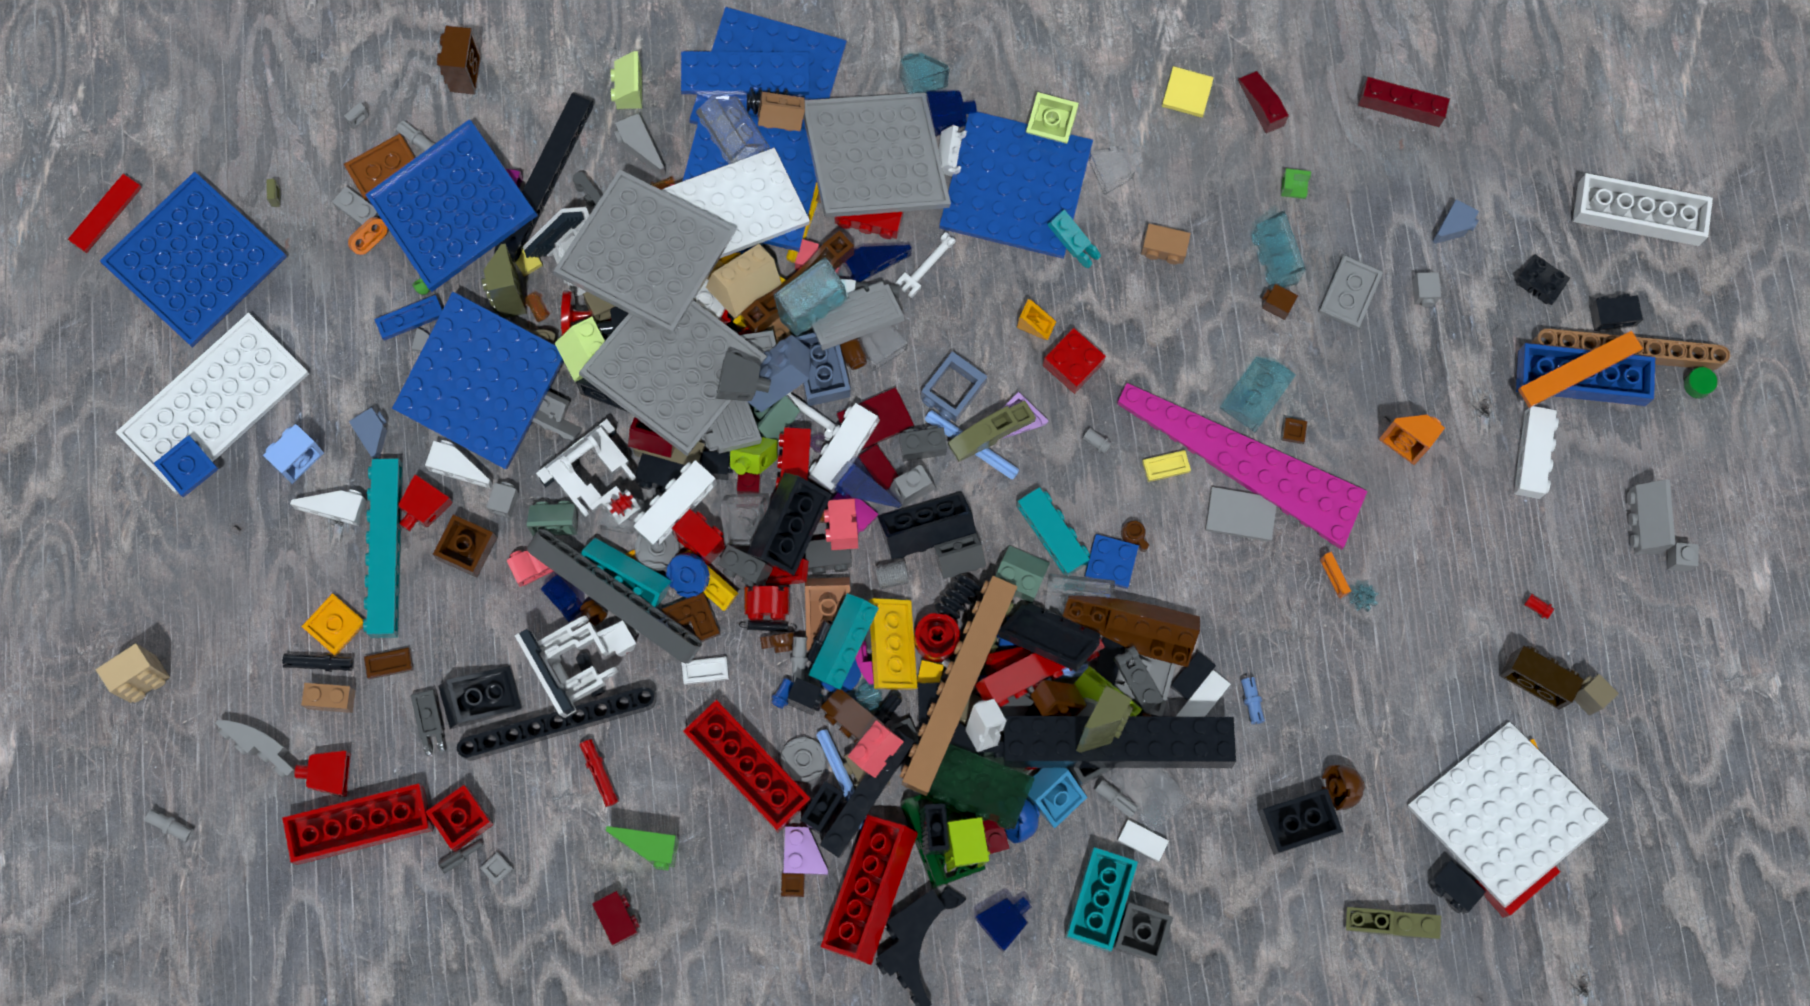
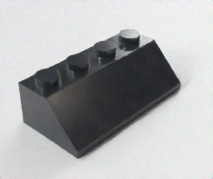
[747,472,832,575]
[877,491,977,560]

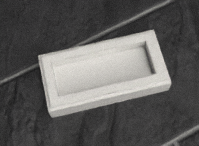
[681,656,729,685]
[1117,820,1169,862]

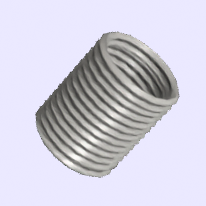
[876,560,909,590]

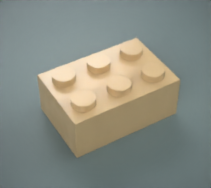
[95,643,170,703]

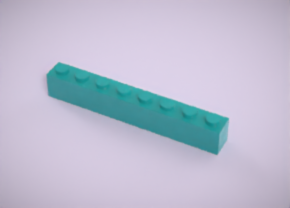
[363,459,403,638]

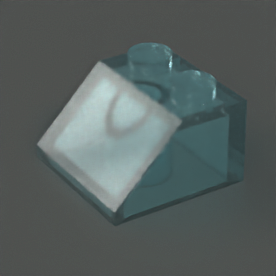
[900,53,949,94]

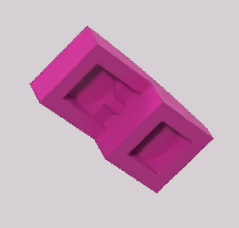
[855,641,874,685]

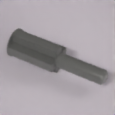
[438,840,483,874]

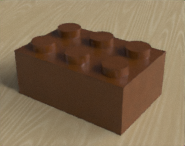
[437,26,481,95]

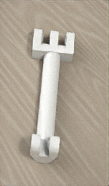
[895,232,956,298]
[786,391,837,441]

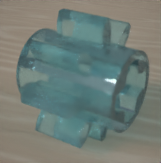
[1350,584,1379,612]
[855,682,882,712]

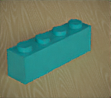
[1016,487,1090,578]
[581,538,671,607]
[809,593,879,690]

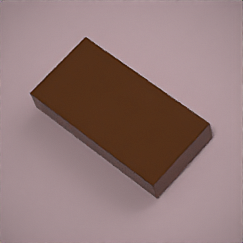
[364,647,414,680]

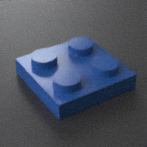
[153,435,218,498]
[1084,534,1139,589]

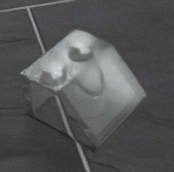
[719,493,770,546]

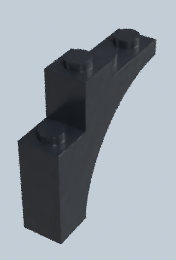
[918,683,1003,771]
[876,889,946,1006]

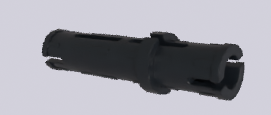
[282,653,354,672]

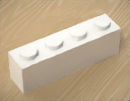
[808,403,880,494]
[1514,406,1559,499]

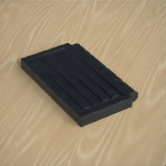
[999,603,1101,672]

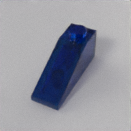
[843,245,912,282]
[831,461,902,508]

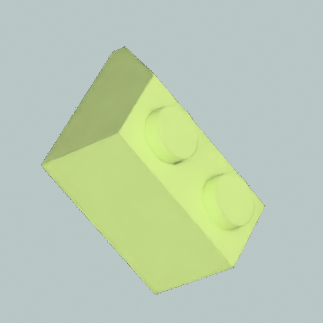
[611,51,642,109]
[1026,92,1079,144]
[555,317,605,382]

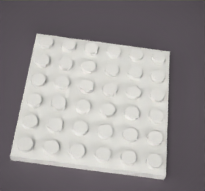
[1408,722,1608,908]

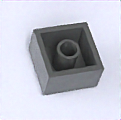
[1113,903,1173,963]

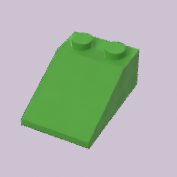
[606,826,679,871]

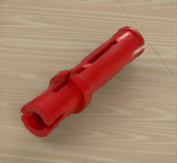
[579,739,619,807]

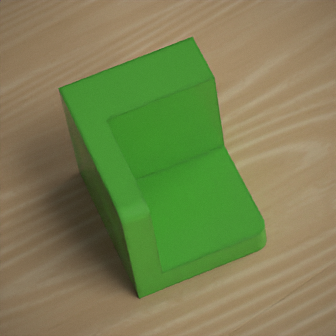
[1281,168,1311,199]

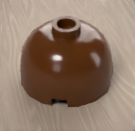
[1322,765,1365,811]

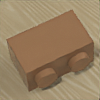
[758,92,805,131]
[1141,224,1191,265]
[301,683,356,713]

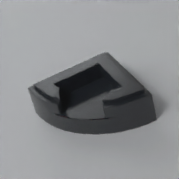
[939,886,966,909]

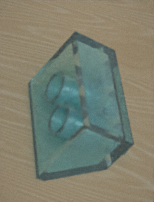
[1252,210,1306,288]
[774,258,847,336]
[1220,357,1296,433]

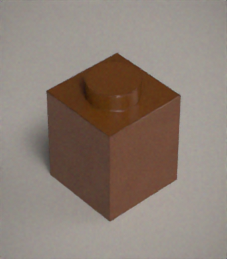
[1262,284,1298,320]

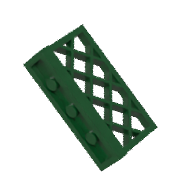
[900,783,986,889]

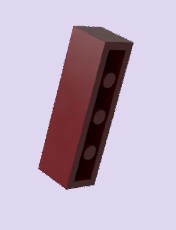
[1358,77,1450,127]

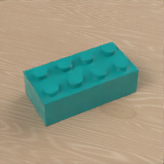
[1065,847,1138,952]

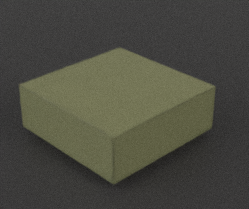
[266,179,281,207]

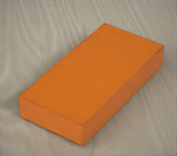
[1320,552,1351,599]

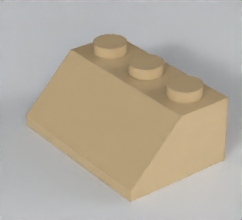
[706,244,782,318]

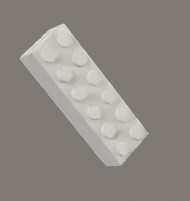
[1573,173,1713,246]

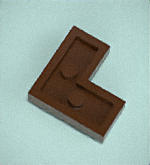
[662,593,720,642]

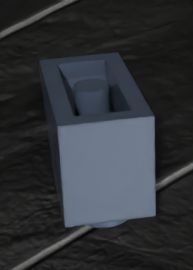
[1432,199,1479,244]
[349,407,387,459]

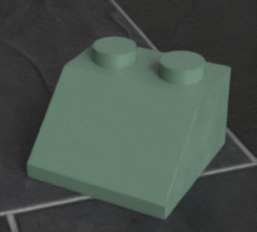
[748,396,800,440]
[527,501,577,536]
[995,545,1050,604]

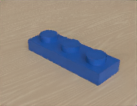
[374,295,442,341]

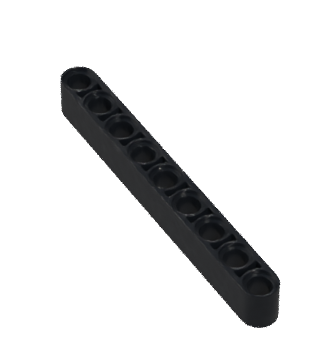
[494,92,594,262]
[456,687,656,761]

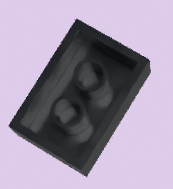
[1258,788,1343,855]

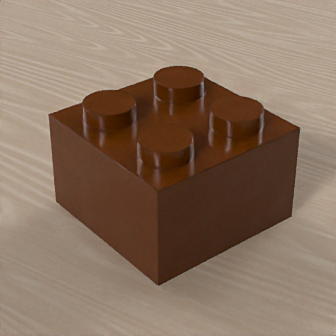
[433,515,497,578]

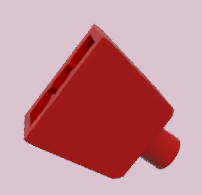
[398,474,453,532]
[294,751,351,797]

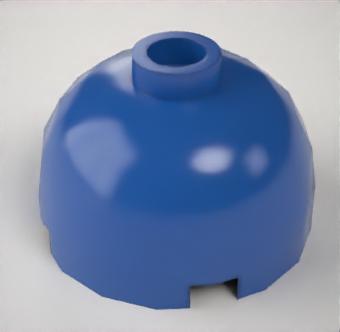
[997,796,1040,844]

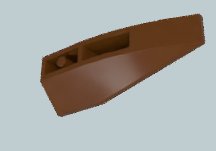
[1063,595,1200,667]

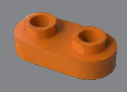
[348,217,388,255]

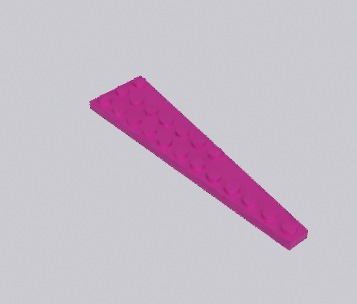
[1117,383,1367,550]

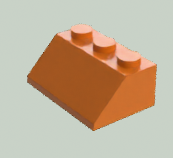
[1379,415,1445,465]

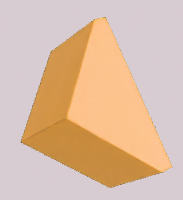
[1017,299,1056,340]

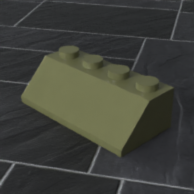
[481,244,527,319]
[1076,686,1133,753]

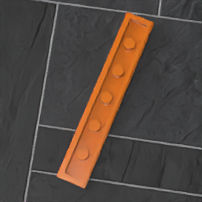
[1518,330,1643,408]

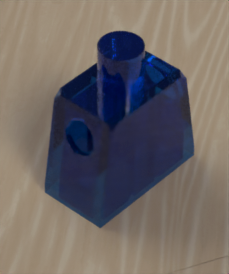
[926,91,977,137]
[540,574,583,623]
[974,897,1032,952]

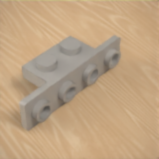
[533,391,582,440]

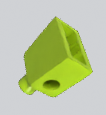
[730,437,777,475]

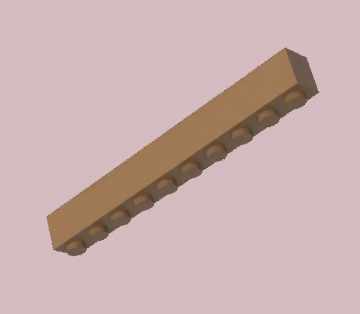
[900,576,1018,796]

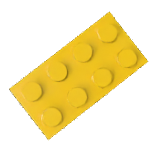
[868,598,918,690]

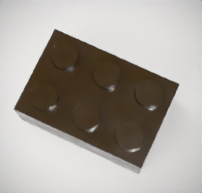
[1500,646,1584,710]

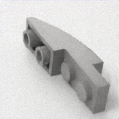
[215,720,295,779]

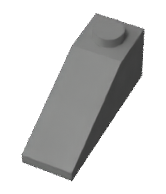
[614,113,666,177]

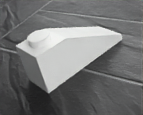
[425,440,493,489]
[290,489,367,526]

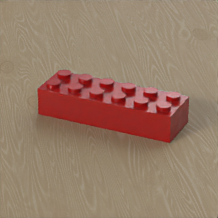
[683,700,811,833]
[282,783,433,865]
[820,815,918,965]

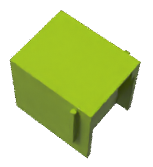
[944,817,990,872]

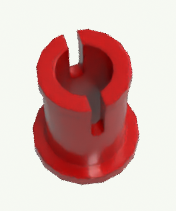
[1524,594,1555,620]

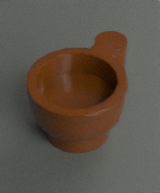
[1121,520,1149,552]
[576,600,607,630]
[760,632,794,653]

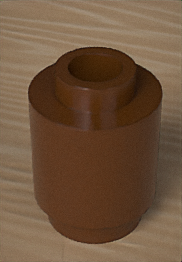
[840,338,867,370]

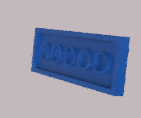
[681,51,809,95]

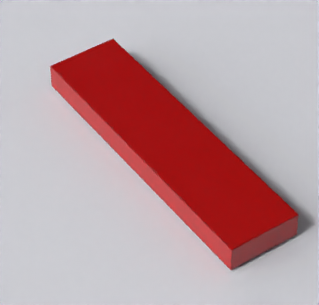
[68,174,142,254]

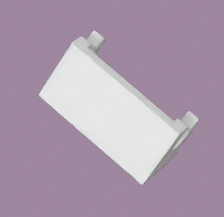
[939,125,966,177]

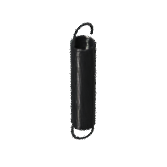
[739,620,797,632]

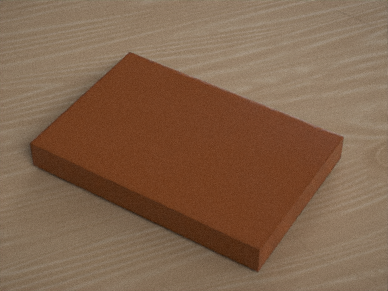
[343,133,415,201]

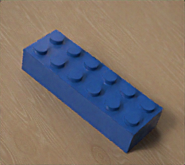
[1516,343,1655,406]

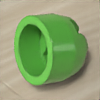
[412,278,430,295]

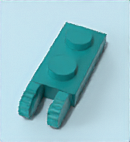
[1048,209,1101,268]

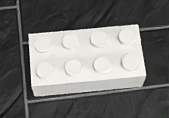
[633,460,717,549]

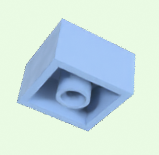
[263,424,324,484]

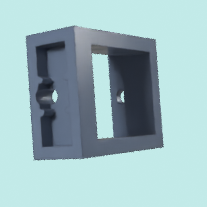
[921,351,988,423]

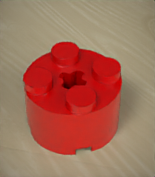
[744,586,789,620]
[914,613,960,662]

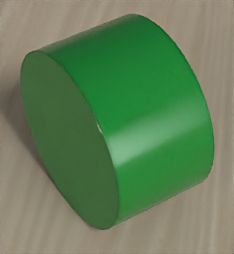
[1684,367,1718,399]

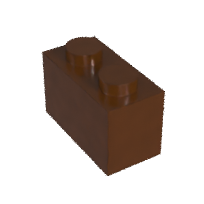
[1031,680,1087,716]

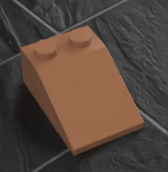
[805,577,850,651]

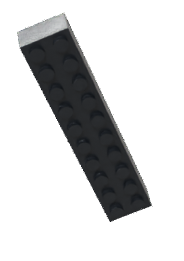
[1003,716,1236,768]

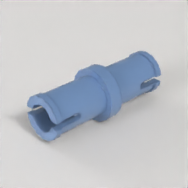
[1241,677,1265,725]

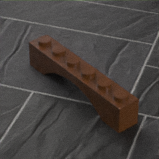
[740,230,854,333]

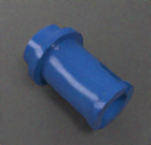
[771,678,794,709]

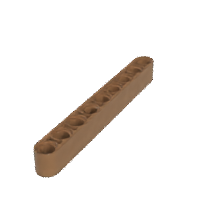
[1532,329,1730,370]

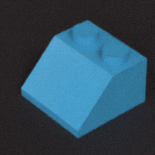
[1021,768,1087,828]

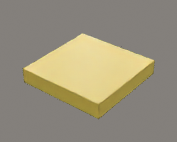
[1162,66,1214,118]

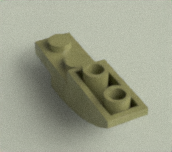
[948,401,1036,462]
[1346,907,1441,940]

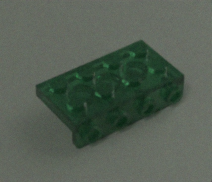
[930,744,1035,830]

